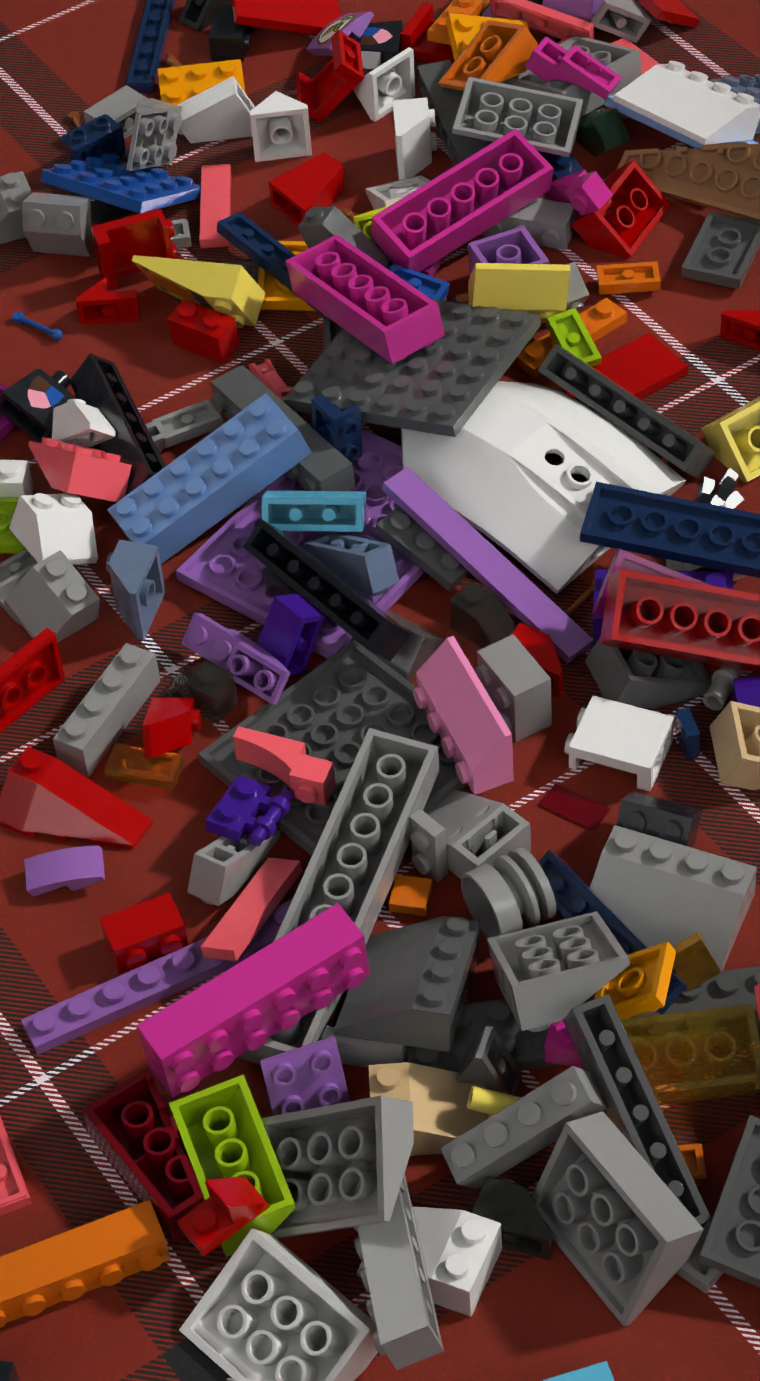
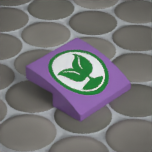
[306,11,374,56]

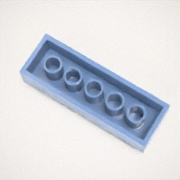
[107,393,312,564]

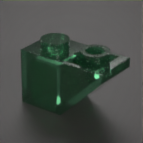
[575,107,631,157]

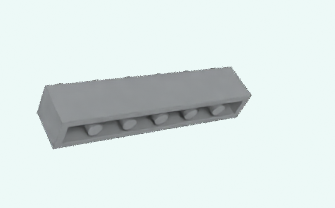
[354,1173,444,1370]

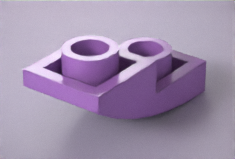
[24,845,105,897]

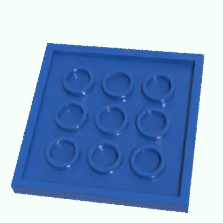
[40,153,201,213]

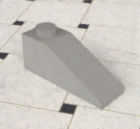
[187,829,281,906]

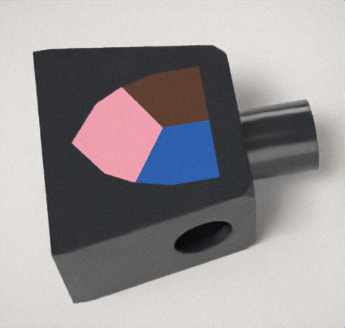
[354,21,403,65]
[0,369,73,443]

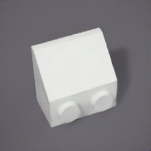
[392,97,437,180]
[9,492,98,565]

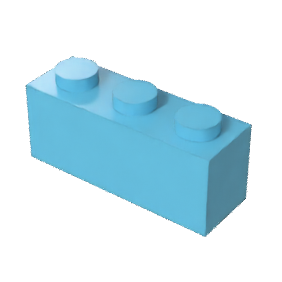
[262,490,366,532]

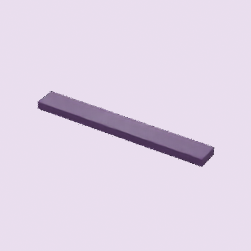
[382,466,594,664]

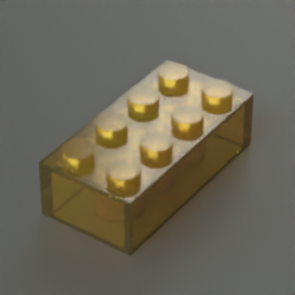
[621,1004,760,1106]

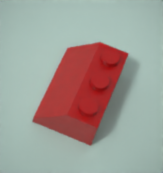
[570,160,671,259]

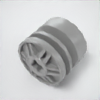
[461,846,556,938]

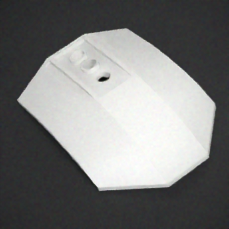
[401,381,686,594]

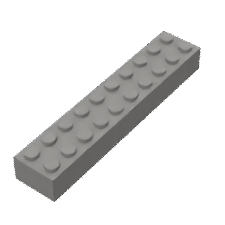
[238,728,440,1065]

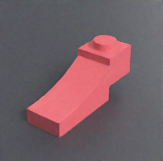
[233,726,336,806]

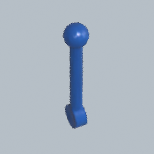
[12,312,63,341]

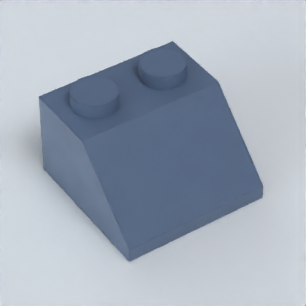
[106,540,166,641]

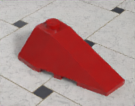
[0,746,153,849]

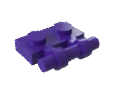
[206,775,294,846]

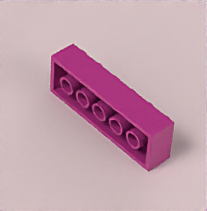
[371,128,554,272]
[285,234,445,364]
[136,903,370,1098]

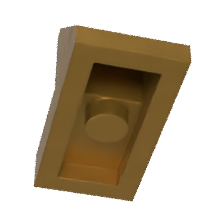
[672,931,720,990]

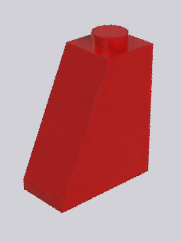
[269,152,345,226]

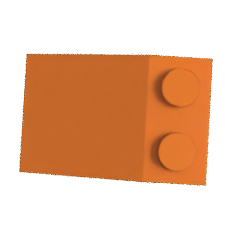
[438,20,538,91]

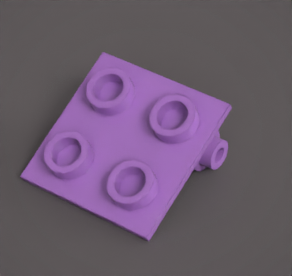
[259,1036,350,1116]

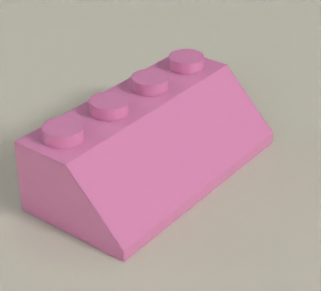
[413,636,514,795]

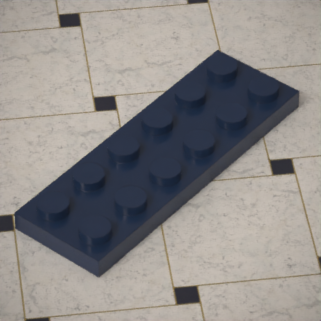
[580,481,760,578]

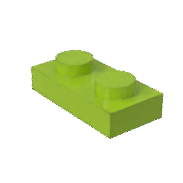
[546,308,602,367]

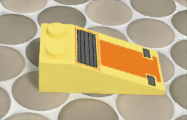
[132,255,265,328]

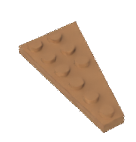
[617,142,760,223]

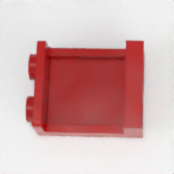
[400,2,483,64]
[295,30,364,123]
[91,208,178,290]

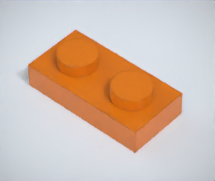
[596,261,661,295]

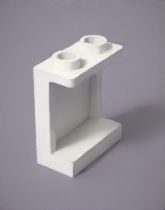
[564,695,674,792]

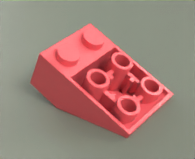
[28,437,132,502]

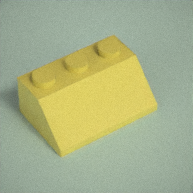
[468,263,570,323]
[701,396,760,483]

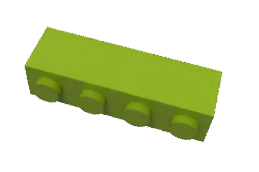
[169,1074,296,1257]

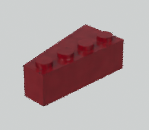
[82,1067,205,1243]

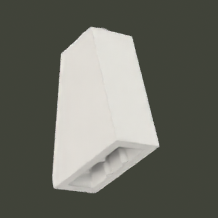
[177,76,255,143]

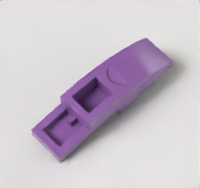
[181,613,290,705]

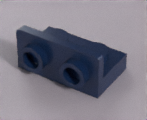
[60,114,126,161]
[311,394,362,462]

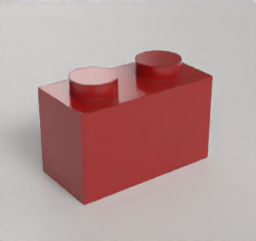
[167,299,240,364]
[99,893,189,973]

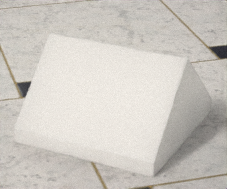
[353,47,415,122]
[250,91,312,162]

